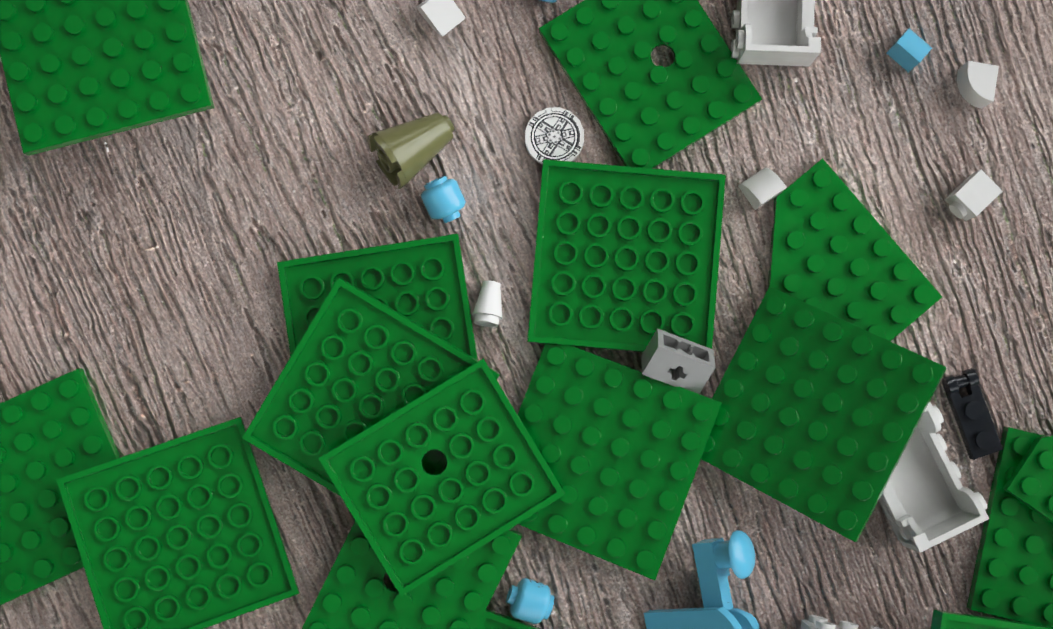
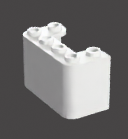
[730,0,821,67]
[879,402,989,553]

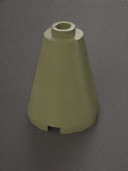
[367,113,455,189]

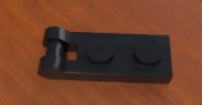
[942,368,1003,460]

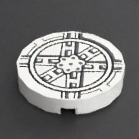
[525,107,584,165]

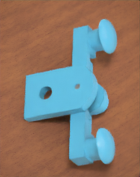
[644,530,759,629]

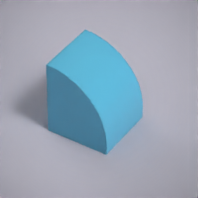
[886,28,932,73]

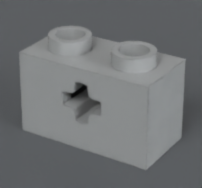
[641,328,716,394]

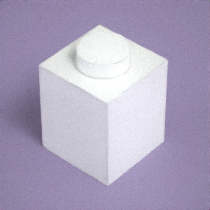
[944,169,1003,221]

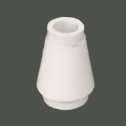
[472,281,502,328]

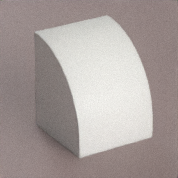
[416,0,466,37]
[957,61,999,109]
[738,167,787,210]

